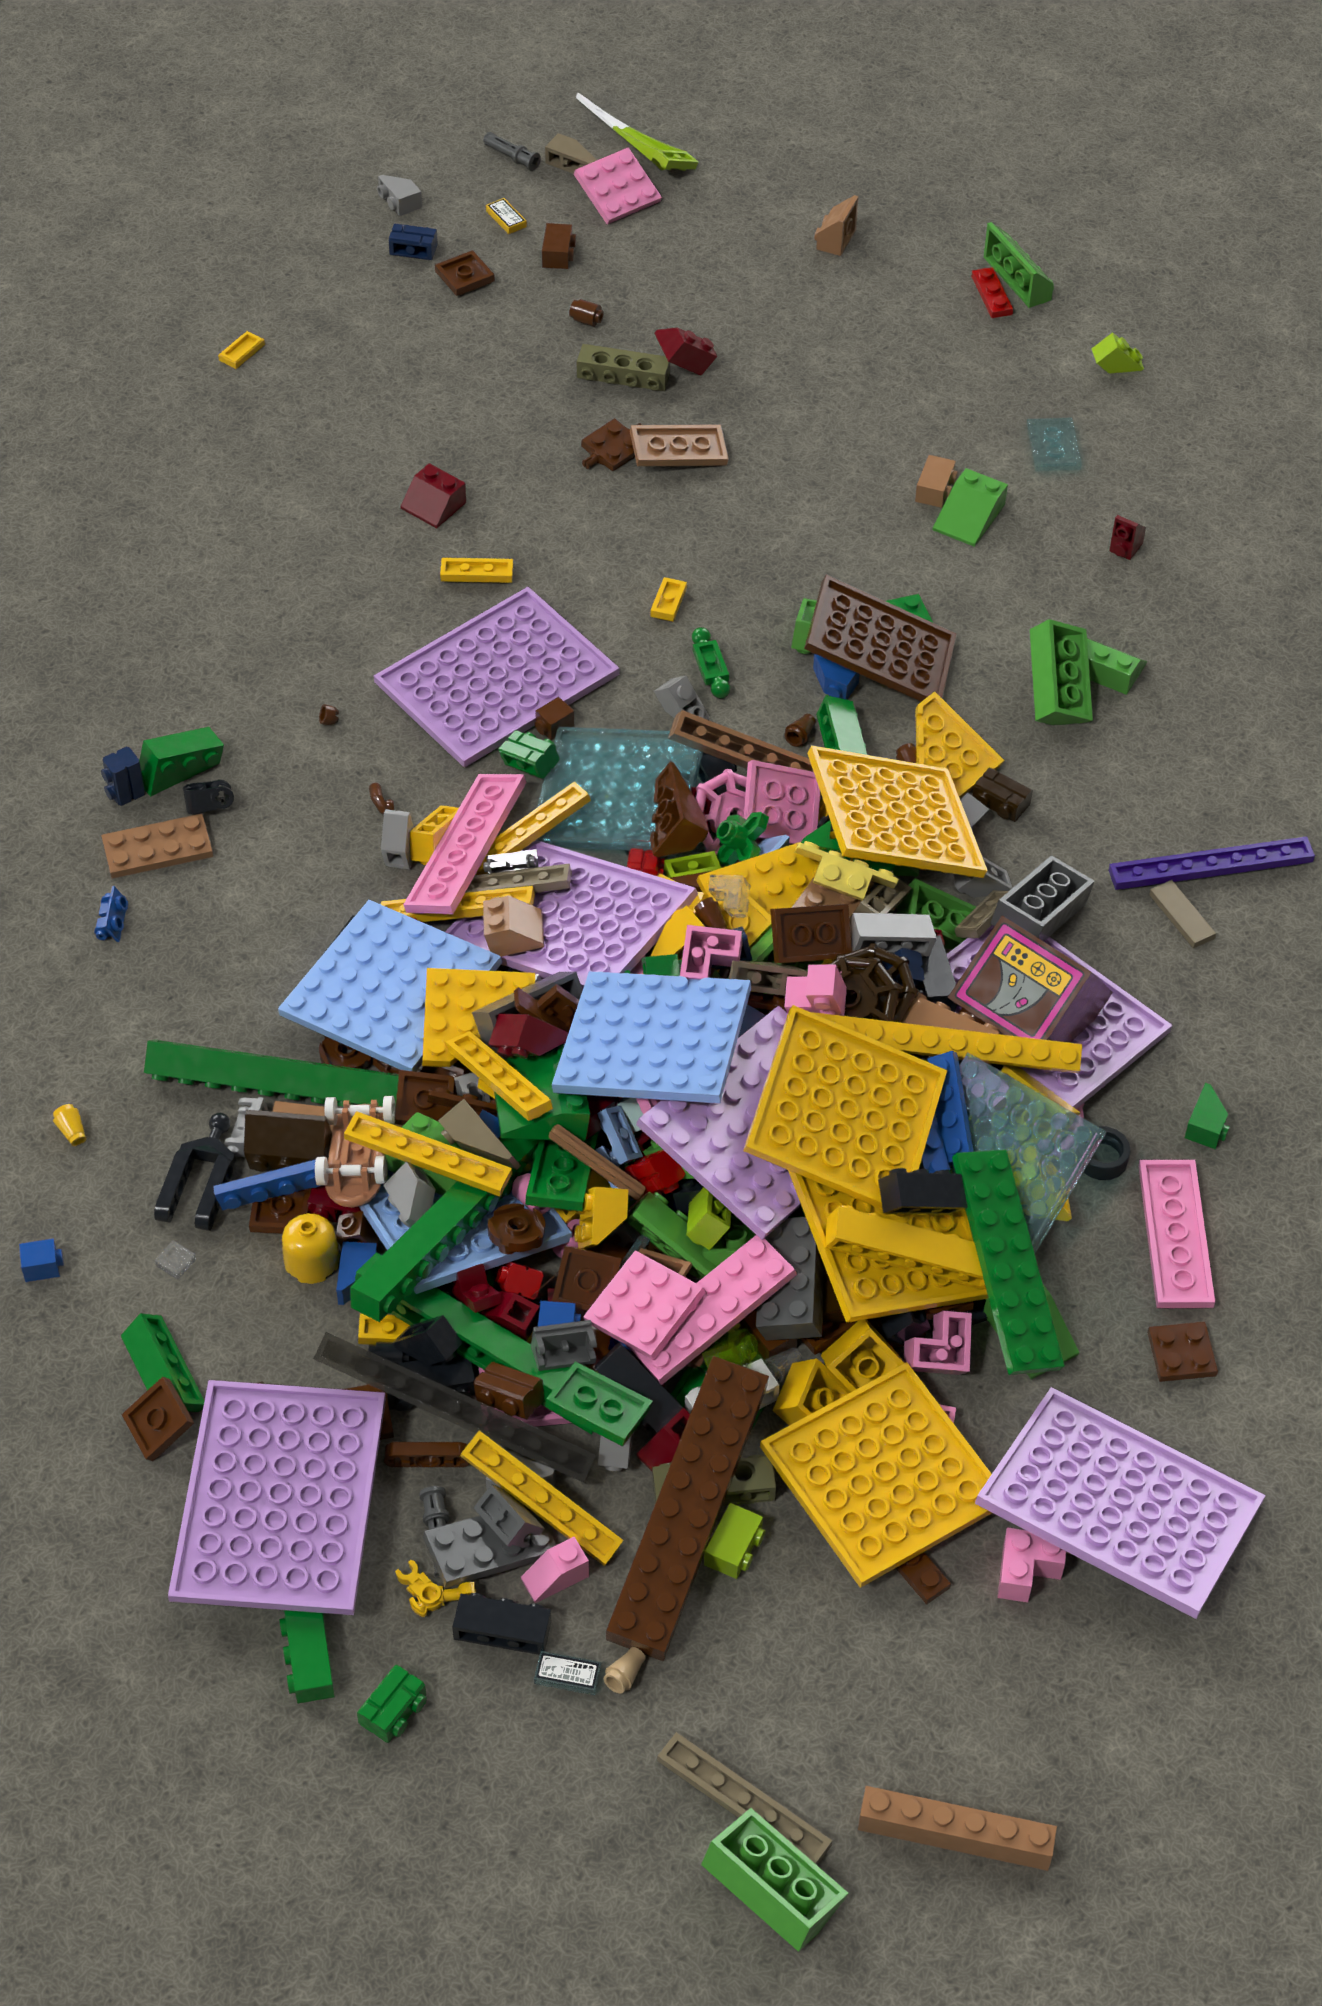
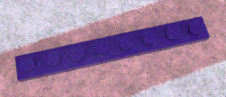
[1108,836,1315,890]

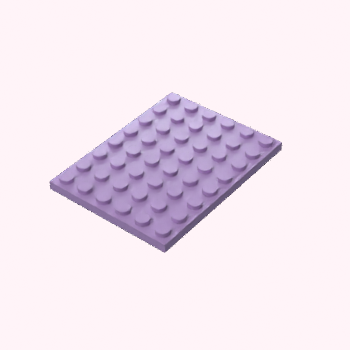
[374,587,619,768]
[445,840,698,990]
[915,925,1172,1109]
[636,1006,801,1240]
[168,1380,386,1615]
[975,1387,1265,1619]

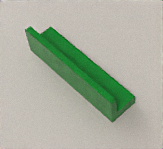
[121,1313,205,1412]

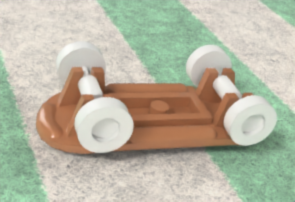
[315,1096,396,1208]

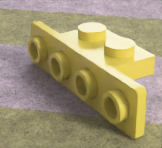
[795,841,899,901]

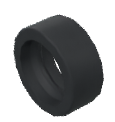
[1076,1126,1131,1180]

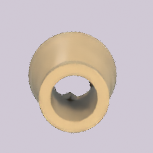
[603,1647,645,1694]

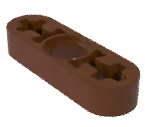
[384,1442,470,1467]

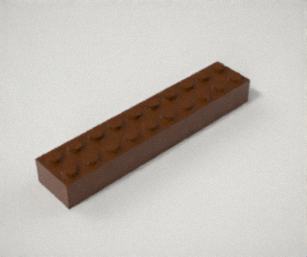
[606,1356,769,1662]

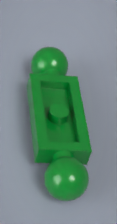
[692,627,730,699]

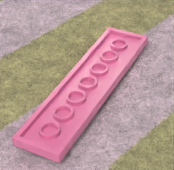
[403,774,527,914]

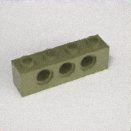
[577,344,670,391]
[652,1455,776,1506]

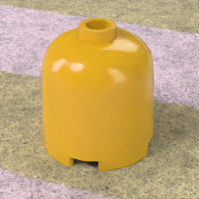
[282,1213,340,1284]

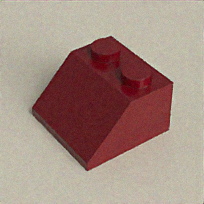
[655,327,718,375]
[401,463,466,528]
[488,1014,569,1059]

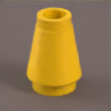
[53,1104,87,1146]

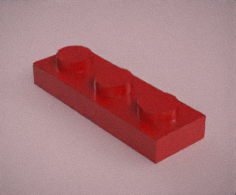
[971,267,1013,318]

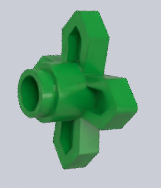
[716,812,769,867]

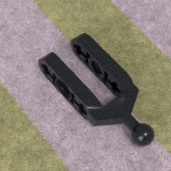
[154,1113,236,1231]

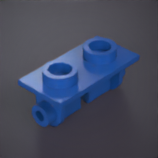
[94,886,128,942]

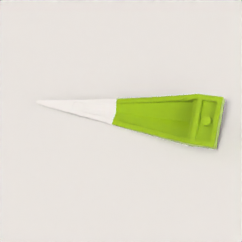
[576,93,699,171]

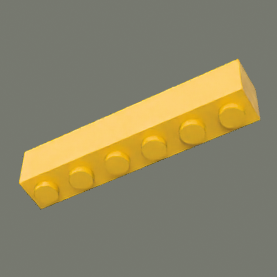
[825,1206,986,1290]

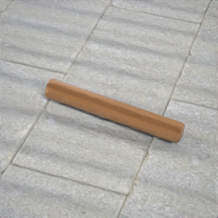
[548,1124,645,1200]

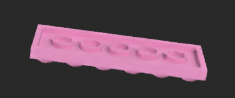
[1138,1160,1215,1308]
[626,1235,797,1385]

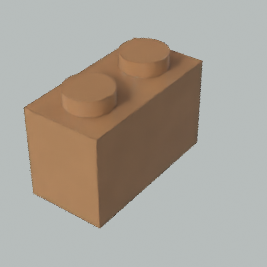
[915,455,958,508]

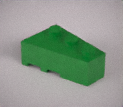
[139,727,224,797]

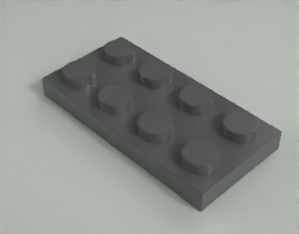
[423,1505,556,1588]

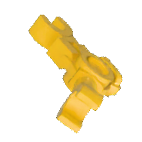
[395,1560,476,1617]

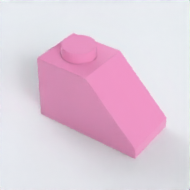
[521,1537,589,1603]

